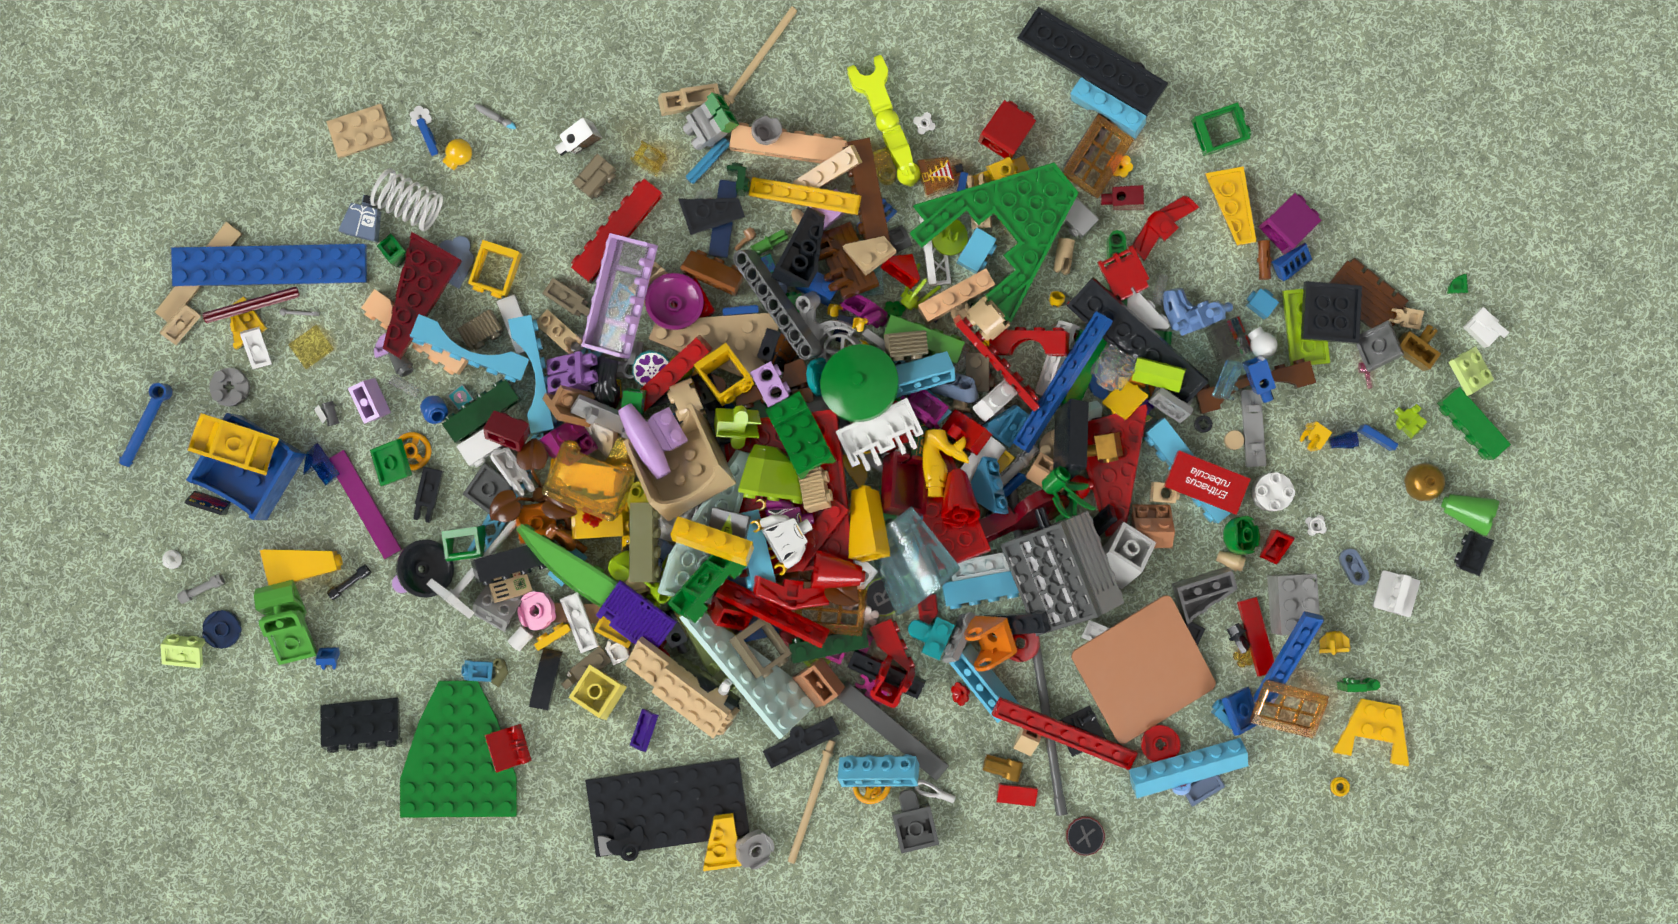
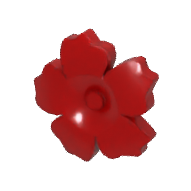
[582,504,604,528]

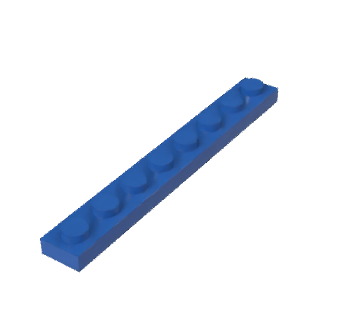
[1012,311,1113,453]

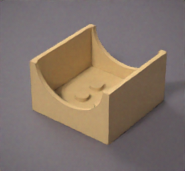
[623,403,736,522]

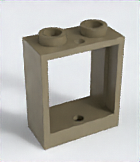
[729,619,792,679]

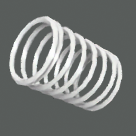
[370,168,443,231]

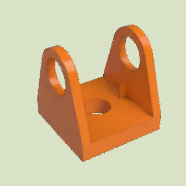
[964,616,1017,671]

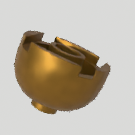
[1404,463,1445,501]

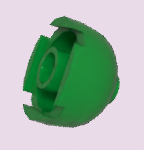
[1223,516,1260,555]

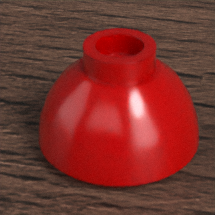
[1069,475,1093,499]

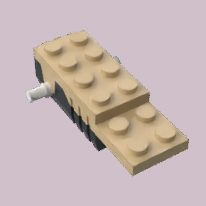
[625,637,741,739]

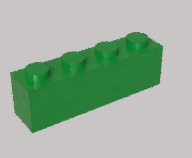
[1060,329,1107,406]
[1437,387,1511,460]

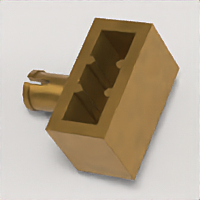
[1399,325,1441,371]
[1087,432,1123,463]

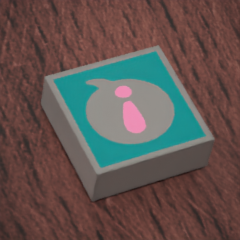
[447,384,475,411]

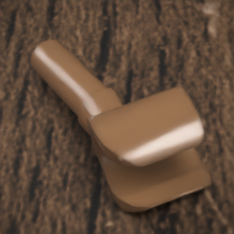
[734,227,756,251]

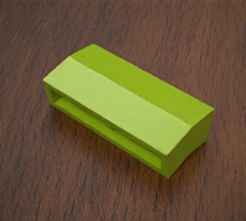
[1132,357,1186,392]

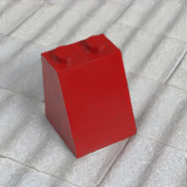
[978,100,1036,160]

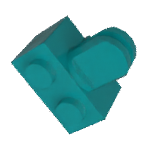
[908,617,955,660]

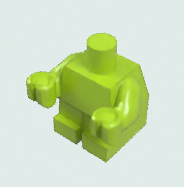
[1394,404,1428,439]

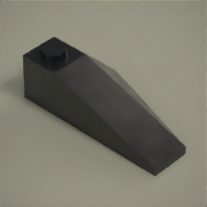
[771,206,825,288]

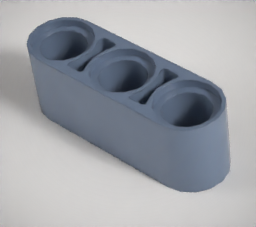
[929,373,978,403]

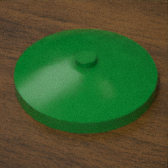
[820,344,899,422]

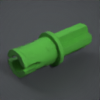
[750,230,788,255]

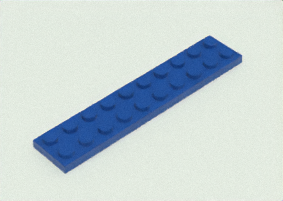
[171,244,367,287]

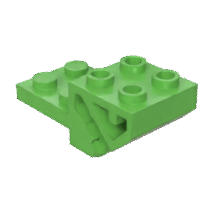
[254,580,317,665]

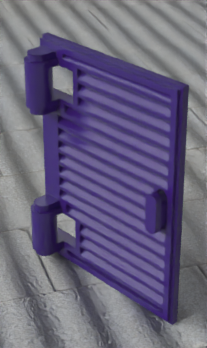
[596,580,677,648]

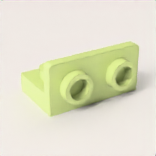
[161,634,206,668]

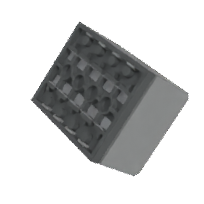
[1000,507,1124,636]

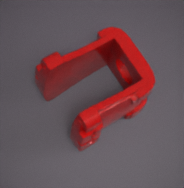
[870,655,916,708]

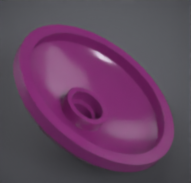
[645,273,703,330]

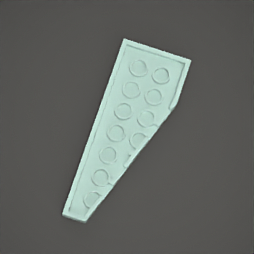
[658,450,750,604]
[679,613,815,739]

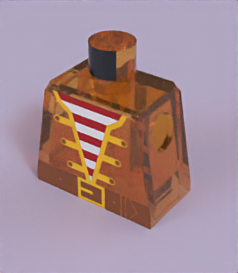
[917,157,964,198]

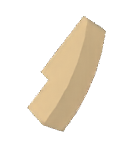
[658,83,720,116]

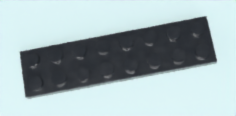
[1017,7,1168,117]
[1067,277,1209,403]

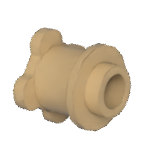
[948,399,971,413]

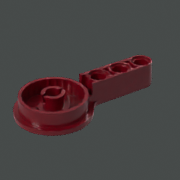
[979,489,1069,543]

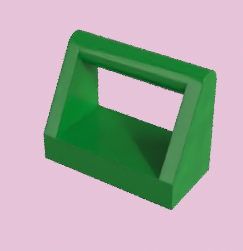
[441,525,486,562]

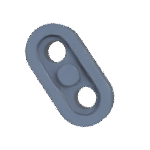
[1339,549,1369,585]

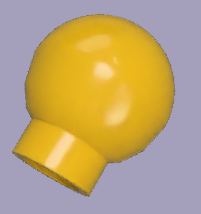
[442,139,472,170]

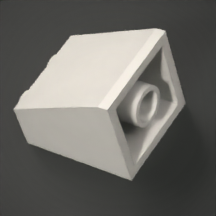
[1102,522,1156,589]

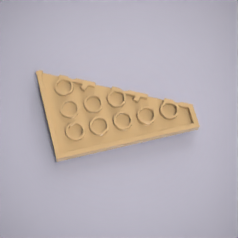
[649,313,779,383]

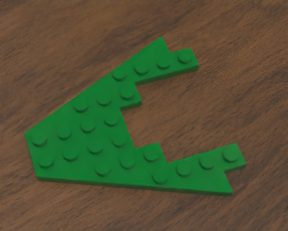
[909,162,1079,323]

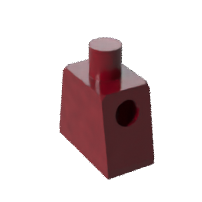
[1101,185,1144,210]

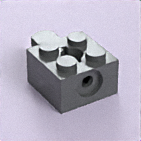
[892,789,939,854]

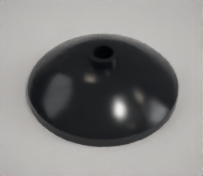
[396,539,454,598]

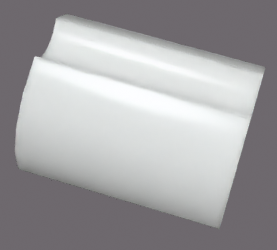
[508,626,533,652]

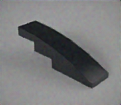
[691,373,731,447]

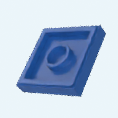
[1222,686,1261,736]

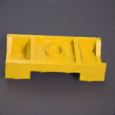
[187,413,279,475]

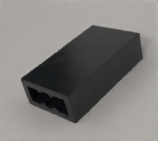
[1053,399,1089,480]

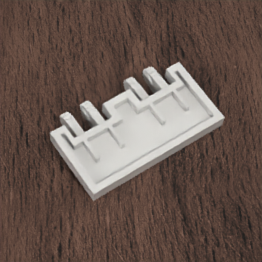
[836,398,924,471]

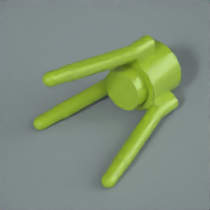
[899,263,941,311]

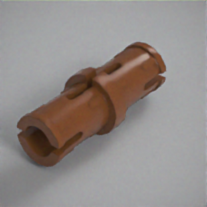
[1257,240,1272,280]

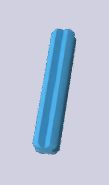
[686,137,730,184]

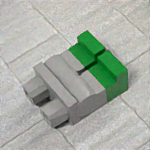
[682,92,739,150]

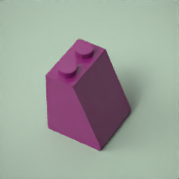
[1258,193,1322,254]

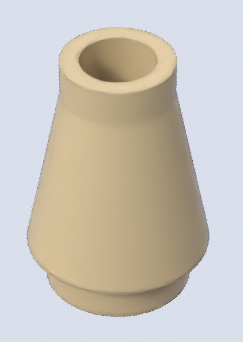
[1216,550,1246,572]

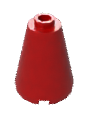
[940,468,980,526]
[811,550,866,589]

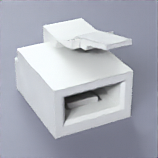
[1463,307,1509,348]

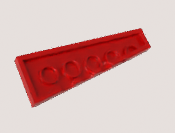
[953,314,1040,412]

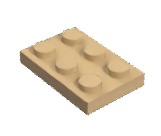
[326,104,394,159]

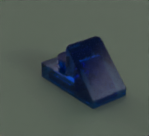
[303,443,340,486]

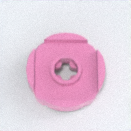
[517,591,556,630]

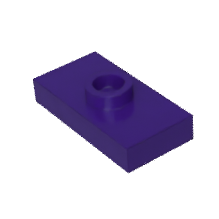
[630,708,659,752]

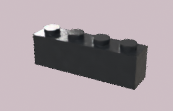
[471,545,547,586]

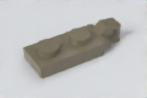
[542,278,590,317]
[561,646,611,690]

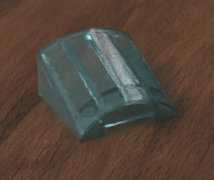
[874,506,960,616]

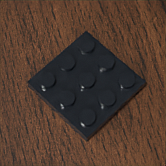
[1301,281,1362,344]

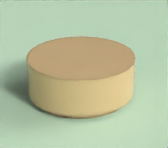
[1224,430,1244,450]

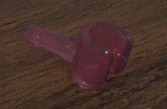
[1358,363,1372,389]

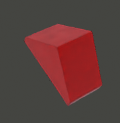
[880,254,920,289]
[1259,530,1295,565]

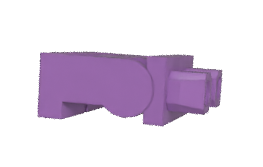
[547,351,598,395]

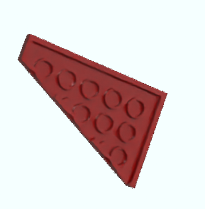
[1086,404,1148,537]
[918,449,991,579]

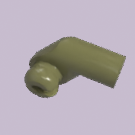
[491,658,508,687]

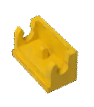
[1300,421,1332,452]

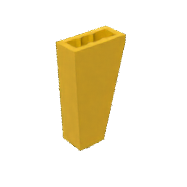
[848,485,890,562]
[260,549,343,586]

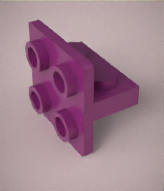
[900,390,949,430]

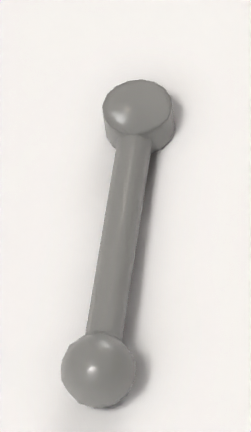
[279,308,320,316]

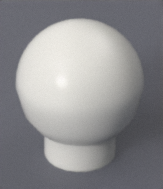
[1248,327,1278,358]

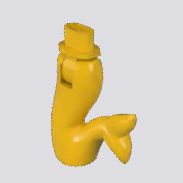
[923,429,969,497]

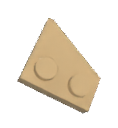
[843,236,896,275]

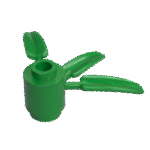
[1042,466,1096,519]

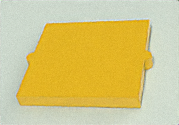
[1102,379,1148,420]

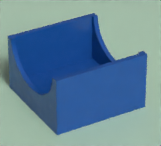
[186,413,306,520]

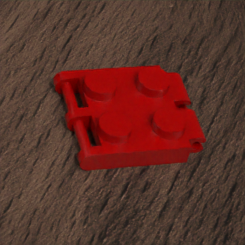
[1097,245,1149,301]

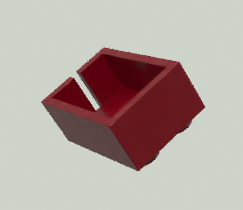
[881,451,927,520]

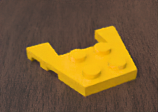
[1333,698,1409,767]

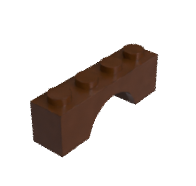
[730,359,809,410]

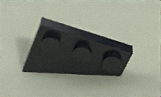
[678,198,745,236]

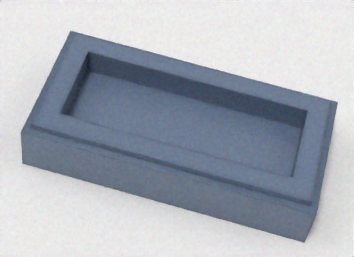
[1185,775,1225,807]

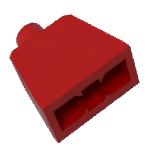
[707,594,753,631]

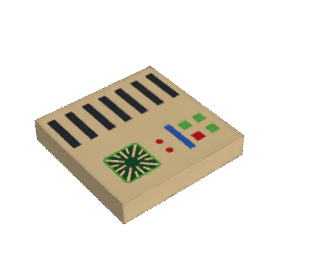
[489,572,533,603]

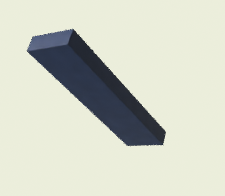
[708,180,737,258]

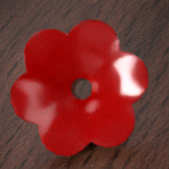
[951,682,970,706]

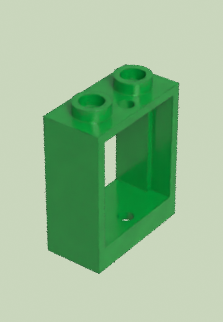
[1191,102,1251,156]

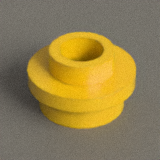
[1330,777,1350,797]

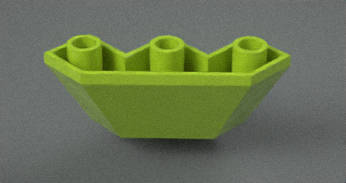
[738,444,803,504]

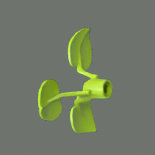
[608,551,671,608]

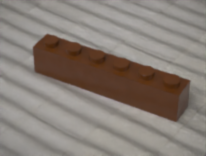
[843,137,890,242]

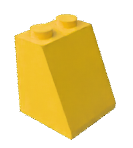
[571,497,630,539]

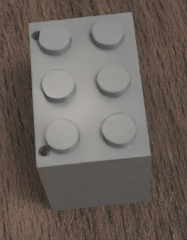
[1267,573,1321,635]

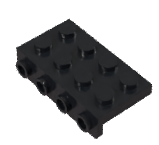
[320,697,402,753]

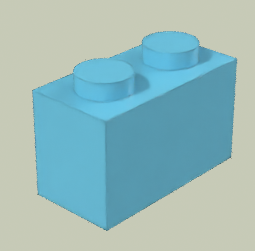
[956,228,997,274]

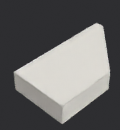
[605,639,630,665]

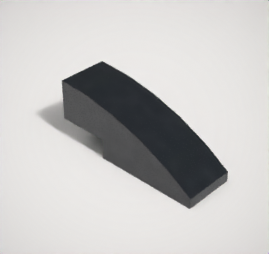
[529,648,562,711]

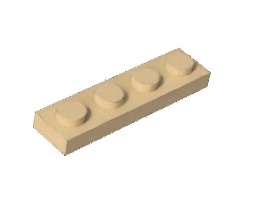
[793,145,862,188]

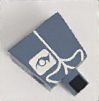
[338,195,381,243]

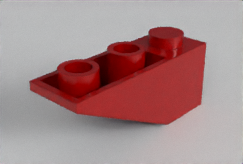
[869,618,915,671]

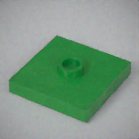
[370,438,412,486]

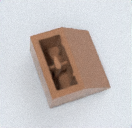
[1132,504,1175,548]
[792,658,845,708]

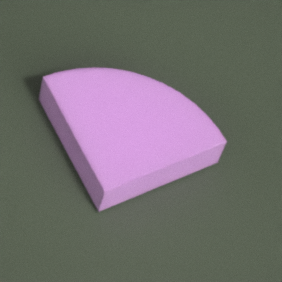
[374,333,388,358]

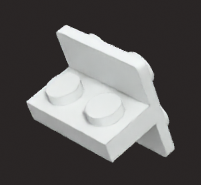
[1373,570,1420,617]

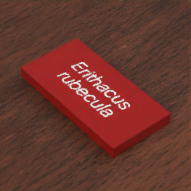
[1164,450,1251,515]

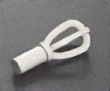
[915,780,956,803]

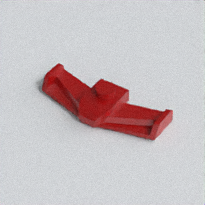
[1133,195,1199,262]
[753,576,829,610]

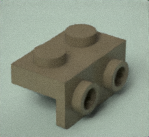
[966,353,995,393]

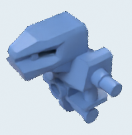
[1163,288,1233,336]

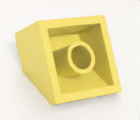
[569,664,627,720]

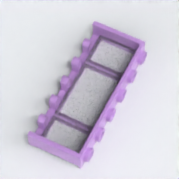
[581,233,658,359]

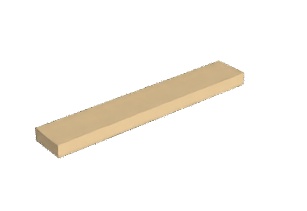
[155,222,243,322]

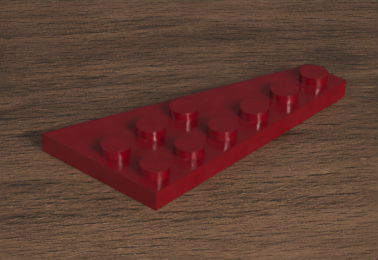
[383,231,462,359]

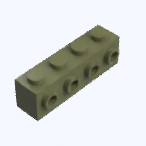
[629,503,661,582]

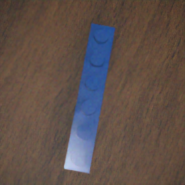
[1253,611,1324,706]

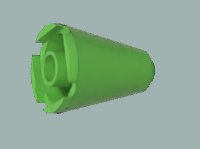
[1441,494,1500,536]

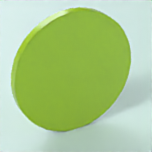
[931,219,968,256]

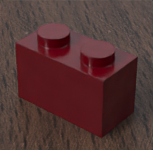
[483,411,530,452]

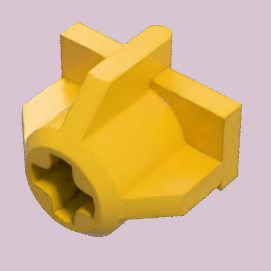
[1319,631,1351,655]

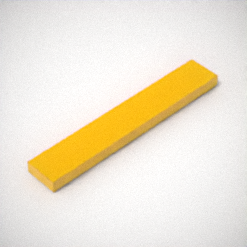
[748,177,861,215]

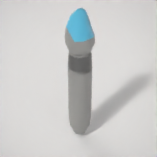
[475,104,516,129]

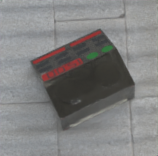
[1204,316,1252,365]

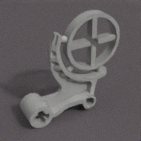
[796,291,860,362]

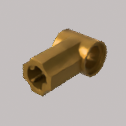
[982,754,1024,782]

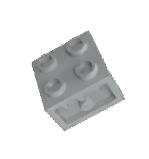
[1148,387,1195,423]
[472,585,524,632]

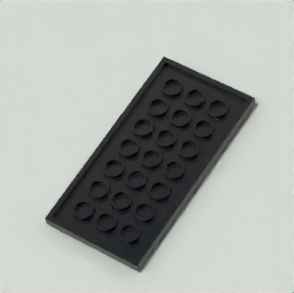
[585,757,750,857]

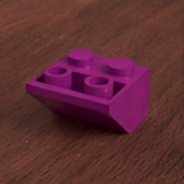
[539,422,598,466]

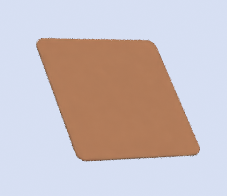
[1071,595,1216,744]

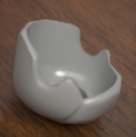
[751,115,782,145]

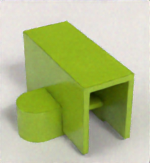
[714,405,761,449]

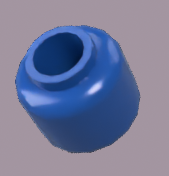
[420,395,448,424]

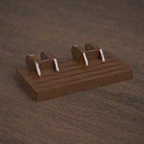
[819,222,879,300]

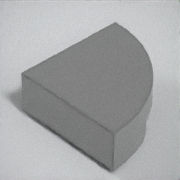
[598,835,612,856]

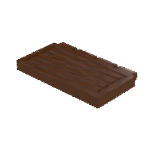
[1329,257,1409,329]

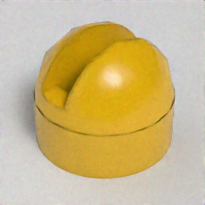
[1049,291,1065,308]

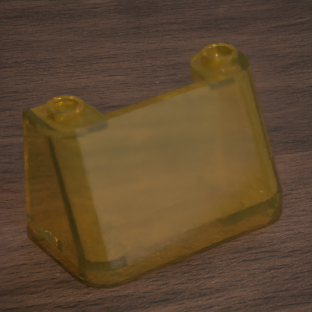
[542,440,636,521]

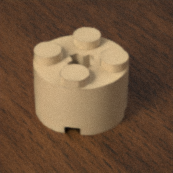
[967,295,1011,341]
[667,378,706,422]

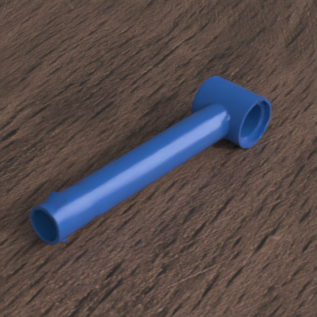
[119,383,173,467]

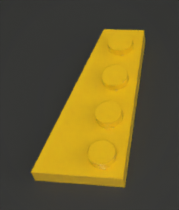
[1205,166,1256,246]

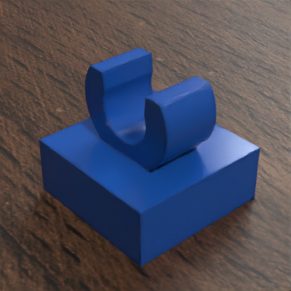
[315,647,340,670]

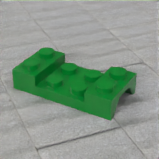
[765,391,836,480]
[668,554,746,623]

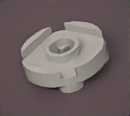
[210,368,250,407]
[735,829,774,869]

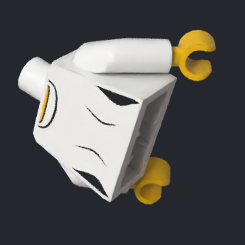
[750,515,813,575]

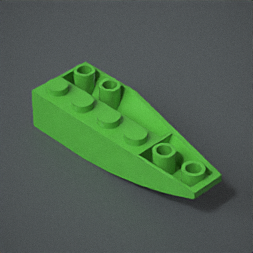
[516,524,619,608]

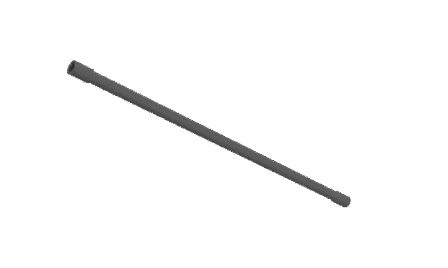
[1007,488,1068,816]

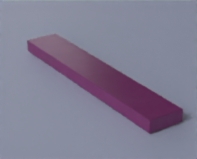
[327,450,402,559]

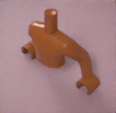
[545,517,588,553]

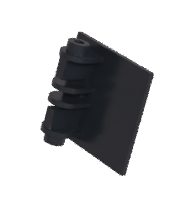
[1059,705,1106,757]

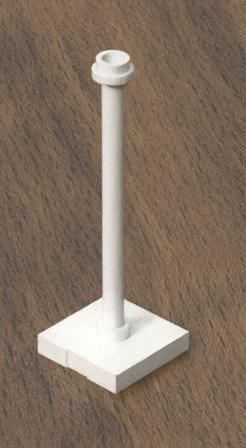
[426,505,522,619]

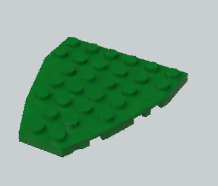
[400,680,517,818]

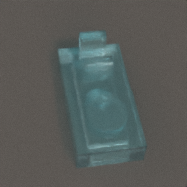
[1212,360,1244,400]

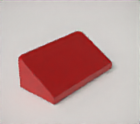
[996,783,1038,807]

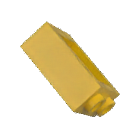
[468,240,522,299]
[694,343,755,406]

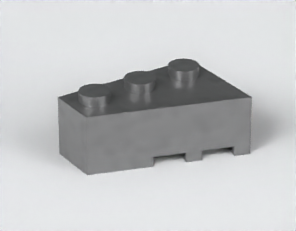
[1172,567,1238,624]

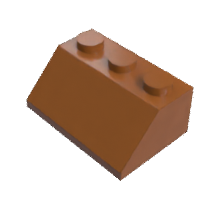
[680,250,744,297]

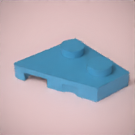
[982,405,1029,448]

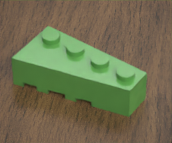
[883,315,965,366]

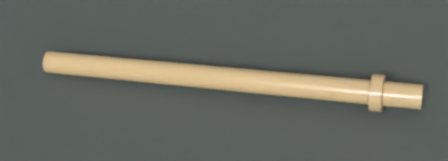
[723,6,797,106]
[788,739,836,864]

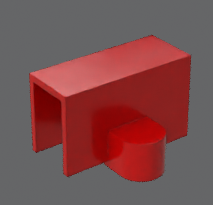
[941,409,992,456]

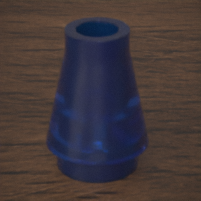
[1329,430,1359,449]

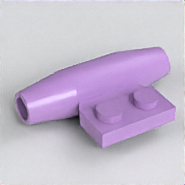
[618,403,688,480]

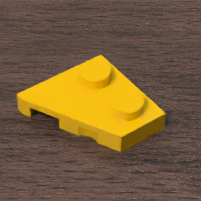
[230,296,268,350]

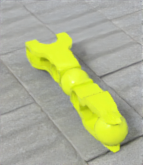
[847,55,921,187]

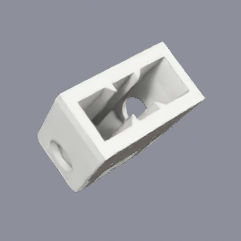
[555,118,602,156]

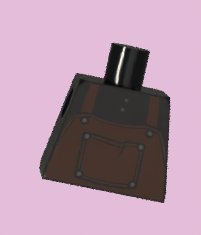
[757,328,797,378]

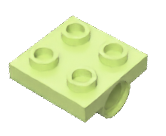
[1449,346,1494,396]

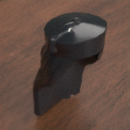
[587,356,620,409]

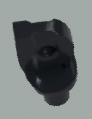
[1226,623,1250,654]

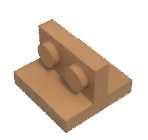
[542,385,595,427]

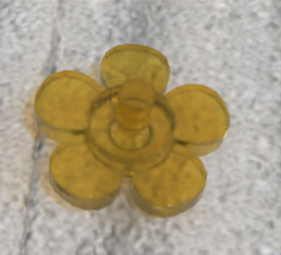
[1233,648,1253,668]

